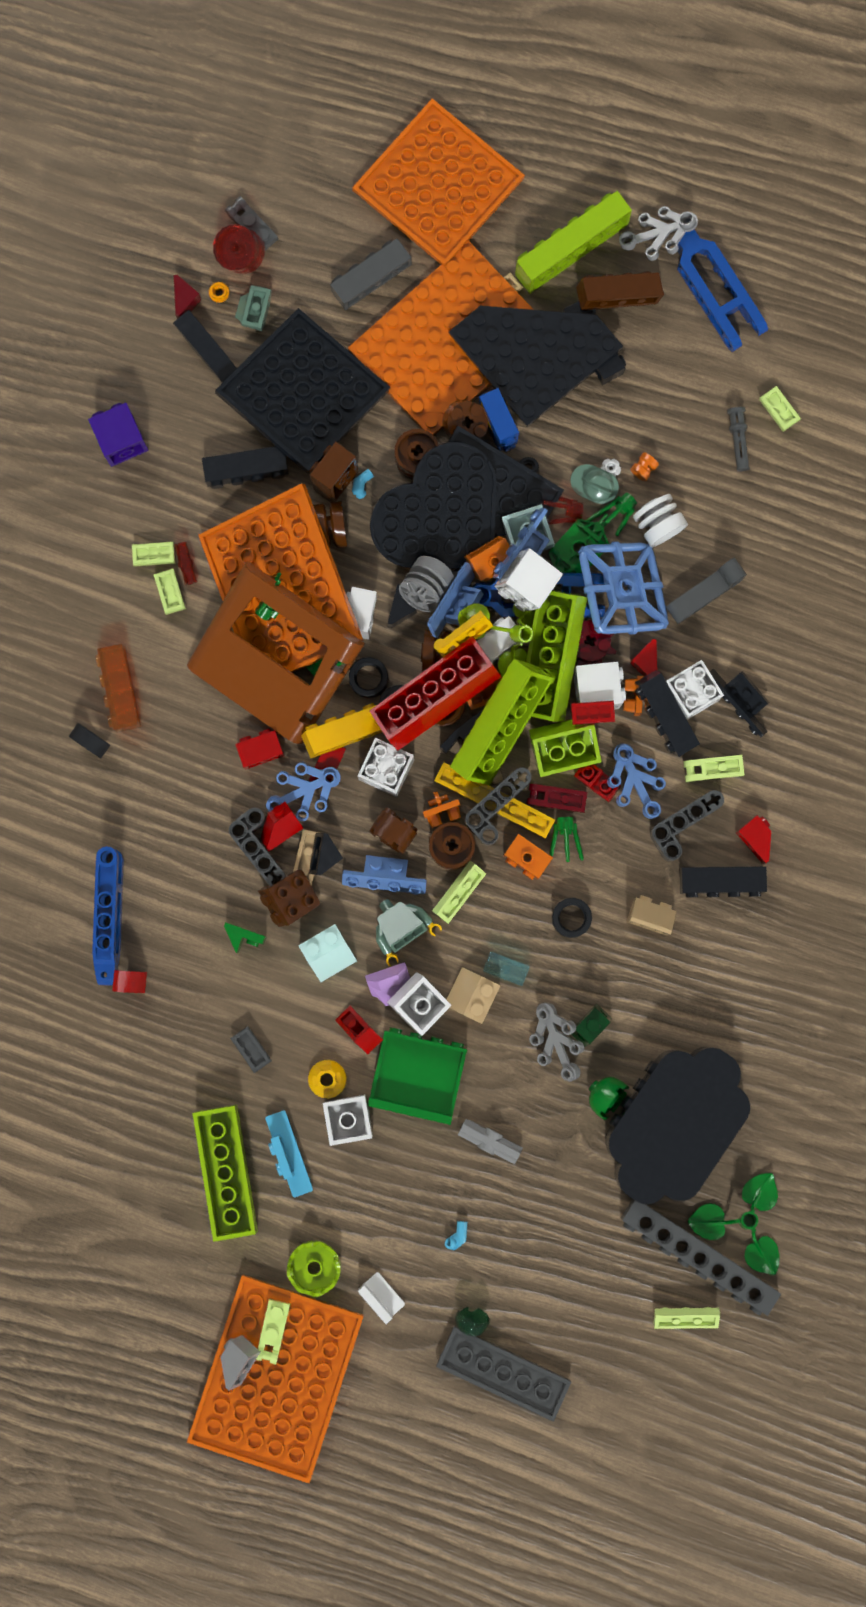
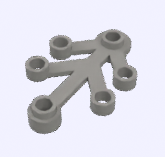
[619,206,698,261]
[529,1002,584,1082]

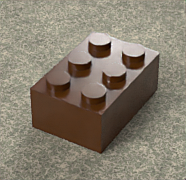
[310,442,358,502]

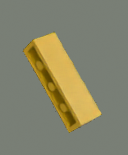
[301,703,382,759]

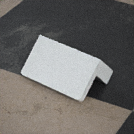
[358,1272,405,1324]

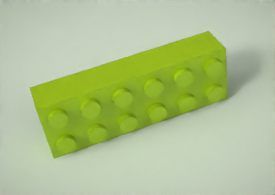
[515,191,632,295]
[526,590,587,722]
[450,659,554,785]
[192,1104,258,1242]

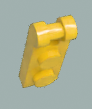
[434,610,493,657]

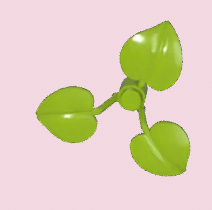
[458,603,535,677]

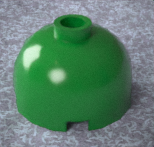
[589,1077,629,1120]

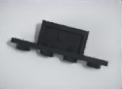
[709,669,770,737]

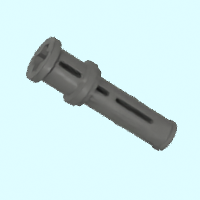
[727,407,750,472]

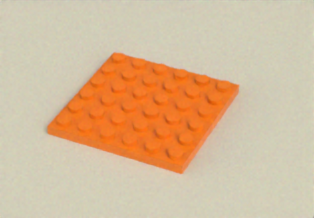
[352,98,525,266]

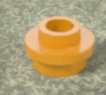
[209,282,229,303]

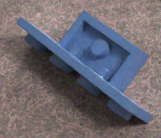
[493,508,550,580]
[427,562,483,637]
[342,855,427,895]

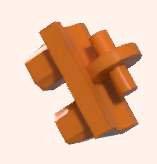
[623,676,647,716]
[423,791,461,828]

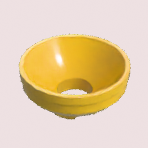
[308,1060,347,1098]

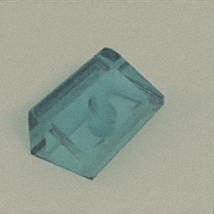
[483,951,530,986]

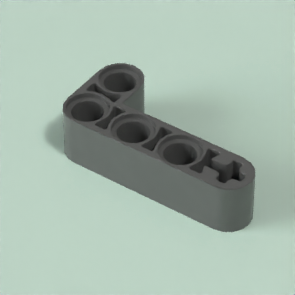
[666,557,747,624]
[465,767,532,846]
[650,790,724,861]
[229,808,286,886]

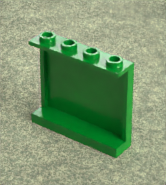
[367,1027,468,1125]

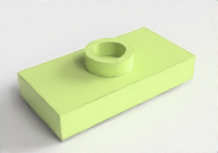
[759,386,801,432]
[132,542,175,566]
[153,569,186,615]

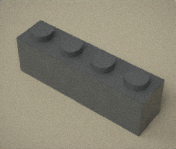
[330,238,412,311]

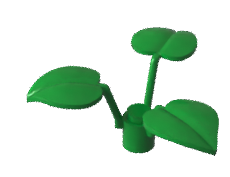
[688,1173,780,1275]

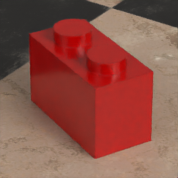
[235,729,284,770]

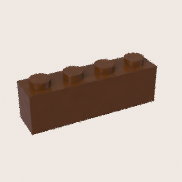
[576,271,664,310]

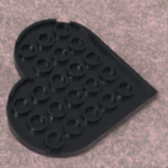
[370,442,497,569]

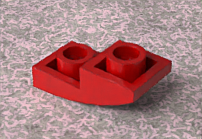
[309,747,346,787]
[574,764,621,803]
[112,970,147,993]

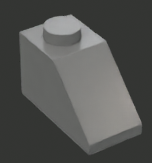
[221,1335,260,1390]

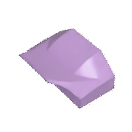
[365,962,410,1006]

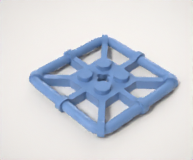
[578,541,669,635]

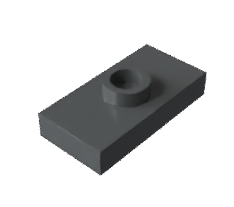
[230,1026,272,1073]

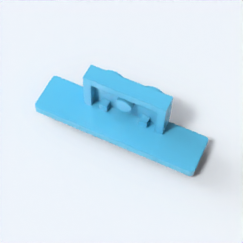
[265,1110,313,1197]

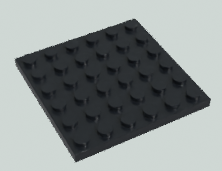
[215,308,390,474]

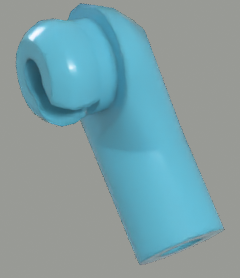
[352,469,374,499]
[445,1221,467,1250]

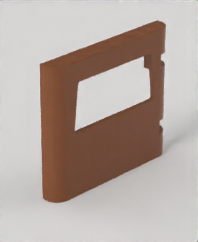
[187,561,365,744]

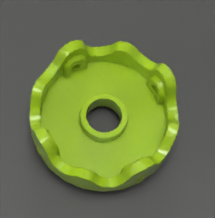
[287,1240,341,1297]

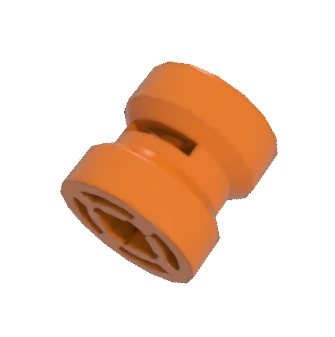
[630,452,659,482]

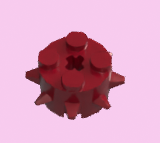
[576,618,617,666]

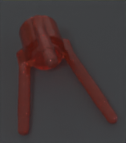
[543,496,584,525]

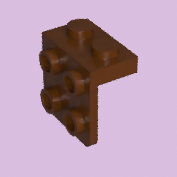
[258,869,320,927]

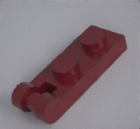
[526,784,588,813]

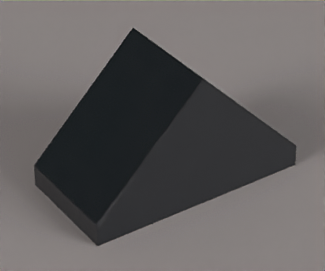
[388,584,417,628]
[309,833,343,876]

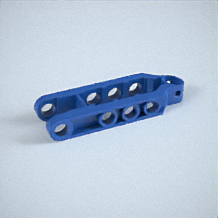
[678,230,768,352]
[472,573,605,618]
[92,846,124,986]

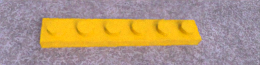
[434,762,555,839]

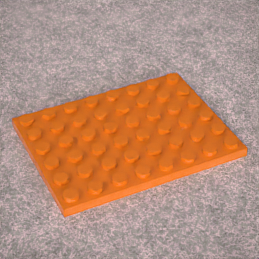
[348,240,534,436]
[198,483,363,673]
[187,1274,364,1483]

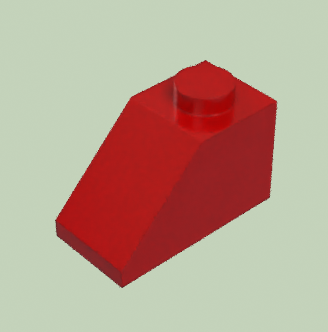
[260,802,303,852]
[736,815,771,864]
[335,1006,383,1054]

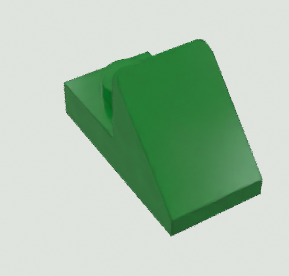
[224,922,267,953]

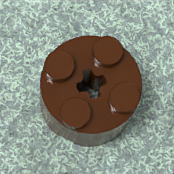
[442,400,488,439]
[368,807,418,854]

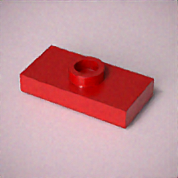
[571,700,615,725]

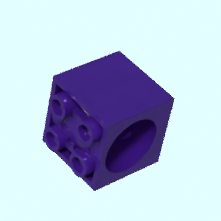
[88,403,149,467]

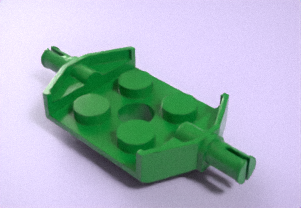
[548,513,609,573]

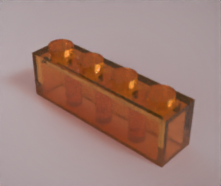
[95,644,141,732]

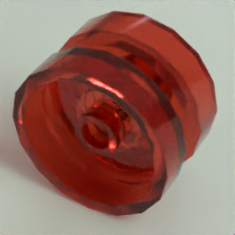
[213,224,265,274]

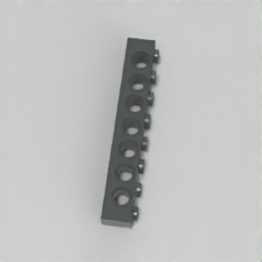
[621,1199,781,1316]

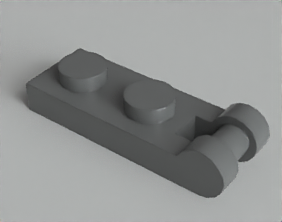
[225,196,278,253]

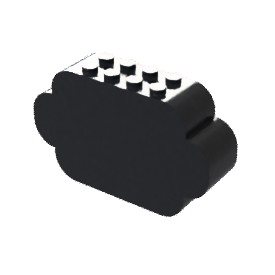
[605,1047,750,1204]

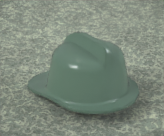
[570,464,619,504]

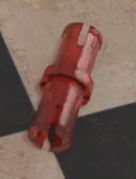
[174,542,198,585]

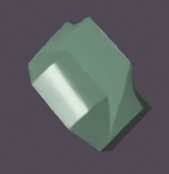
[235,285,272,331]

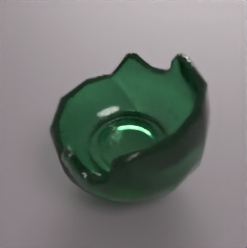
[455,1306,490,1337]

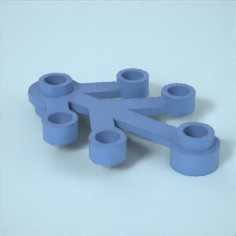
[607,743,666,819]
[266,762,341,821]

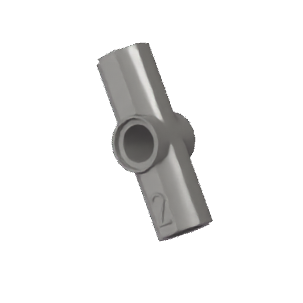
[458,1119,523,1164]

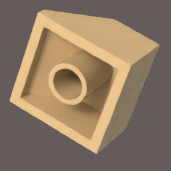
[626,895,676,936]
[446,967,500,1024]

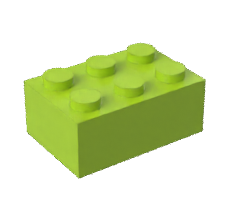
[529,719,602,777]

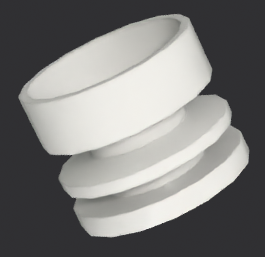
[633,494,688,547]

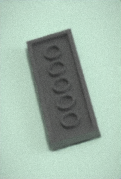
[436,1326,571,1422]

